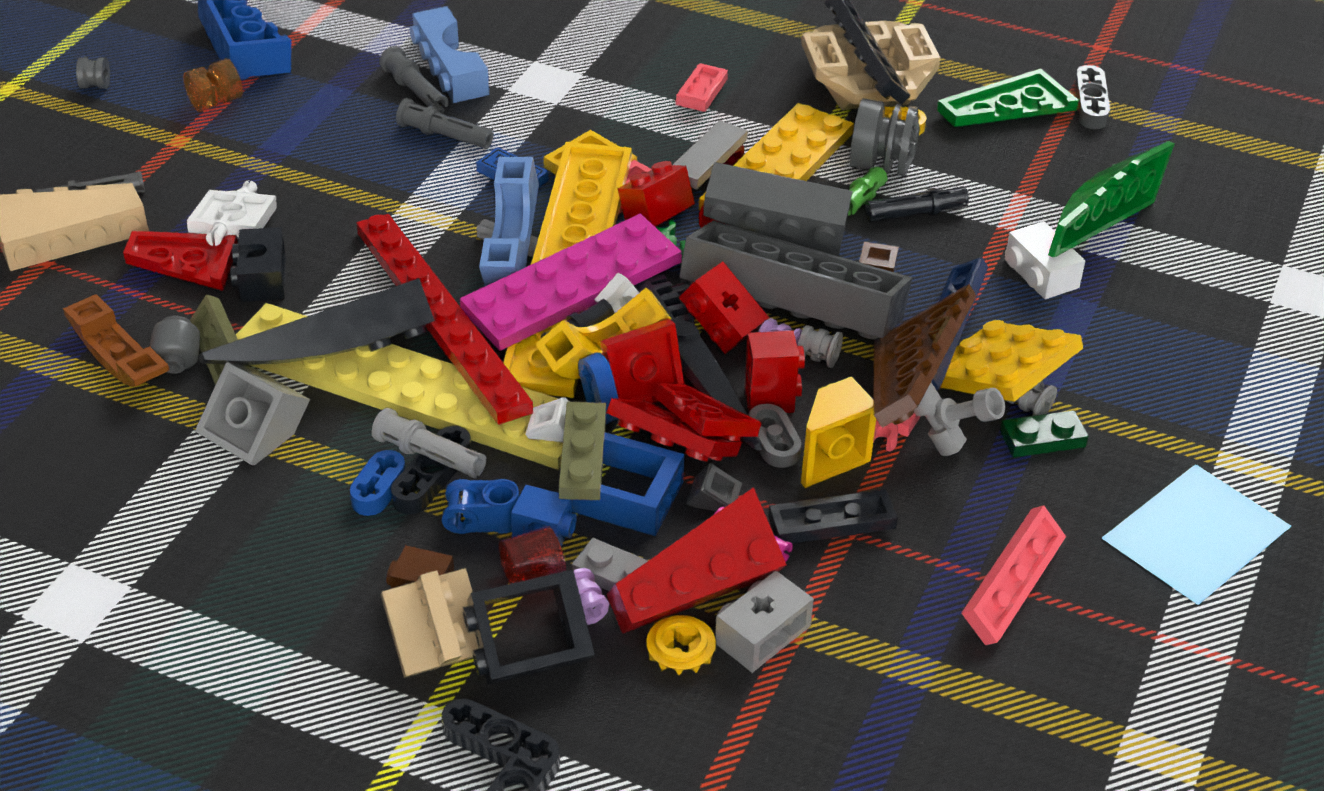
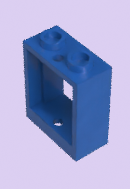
[572,432,685,536]

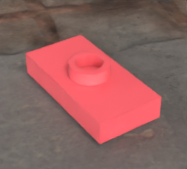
[676,63,728,112]

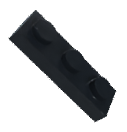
[768,489,898,544]

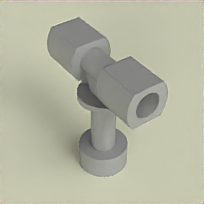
[914,382,1005,456]

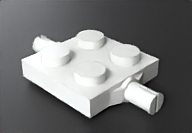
[187,180,277,246]

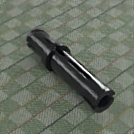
[865,186,969,222]

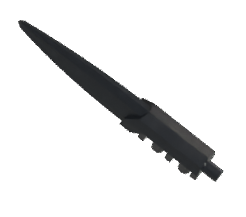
[634,274,763,450]

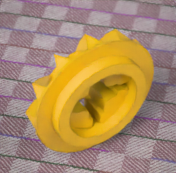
[646,615,716,675]

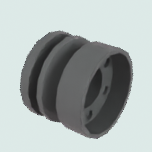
[850,98,920,176]

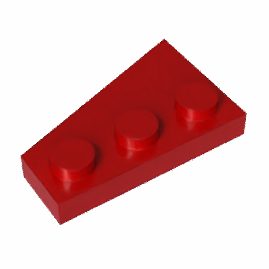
[123,231,238,291]
[655,383,762,441]

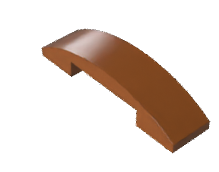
[63,294,169,387]

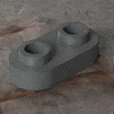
[749,404,802,468]

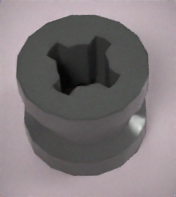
[76,57,110,89]

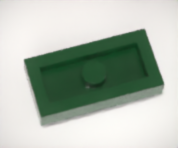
[1000,410,1088,458]

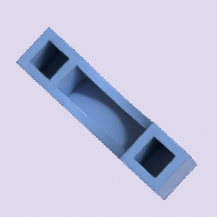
[410,6,489,103]
[479,157,539,286]

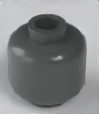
[150,315,200,374]

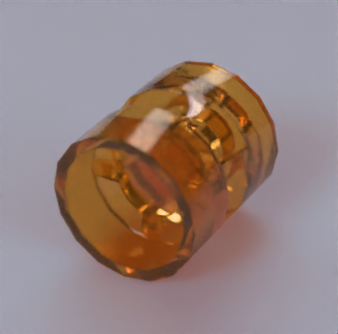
[183,58,243,112]

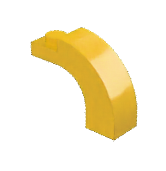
[535,288,671,379]

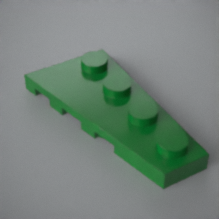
[937,69,1079,127]

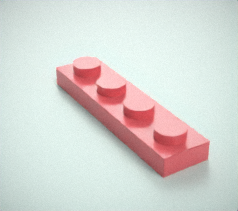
[962,505,1066,645]

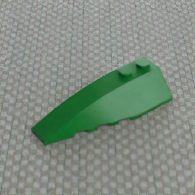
[1048,141,1175,258]

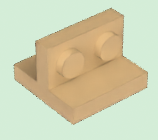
[381,568,478,678]

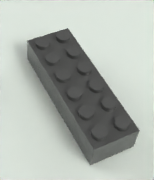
[679,220,912,339]

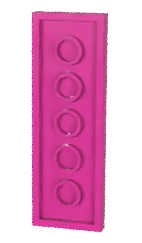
[460,214,682,351]

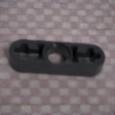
[391,426,471,514]

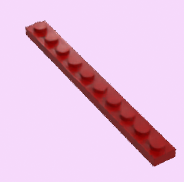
[356,213,533,425]

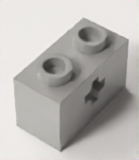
[715,571,814,673]

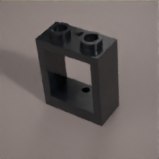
[462,569,595,685]

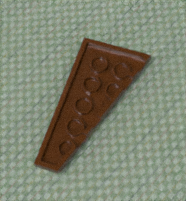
[874,284,977,428]

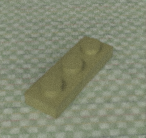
[190,294,250,384]
[559,402,606,500]

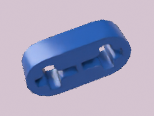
[578,352,619,424]
[350,450,405,516]

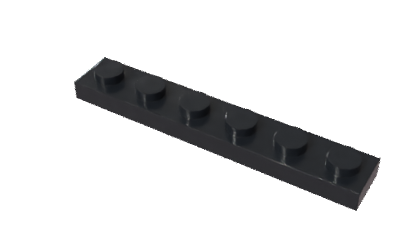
[824,0,910,104]

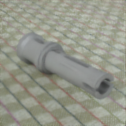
[372,408,486,478]

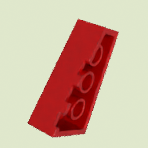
[607,487,787,634]

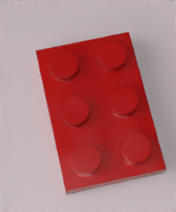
[606,398,742,462]

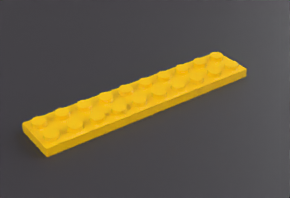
[503,142,632,398]

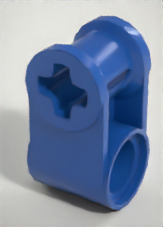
[442,479,519,534]

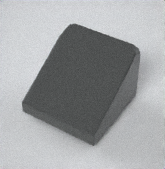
[686,463,742,511]

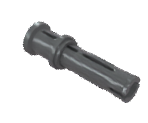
[379,46,449,113]
[396,98,494,149]

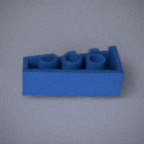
[198,0,292,80]

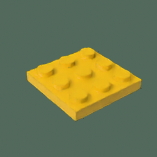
[941,320,1083,402]

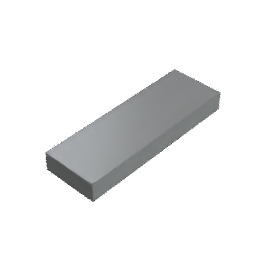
[673,120,748,189]

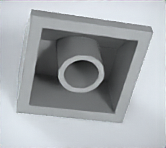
[195,362,310,465]

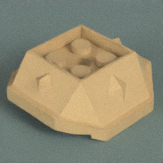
[801,21,940,110]

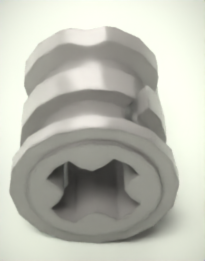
[798,325,843,368]
[1006,381,1057,416]

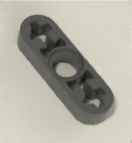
[1074,65,1110,129]

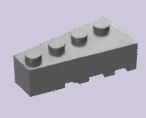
[703,162,853,256]

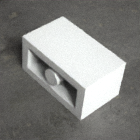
[1005,221,1085,299]

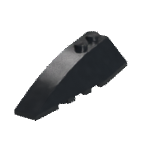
[198,278,435,365]

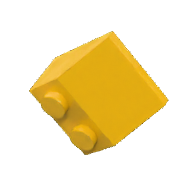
[801,376,876,488]

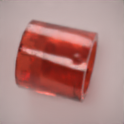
[499,526,566,584]

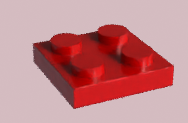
[600,319,684,403]

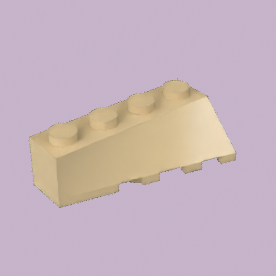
[0,183,149,271]

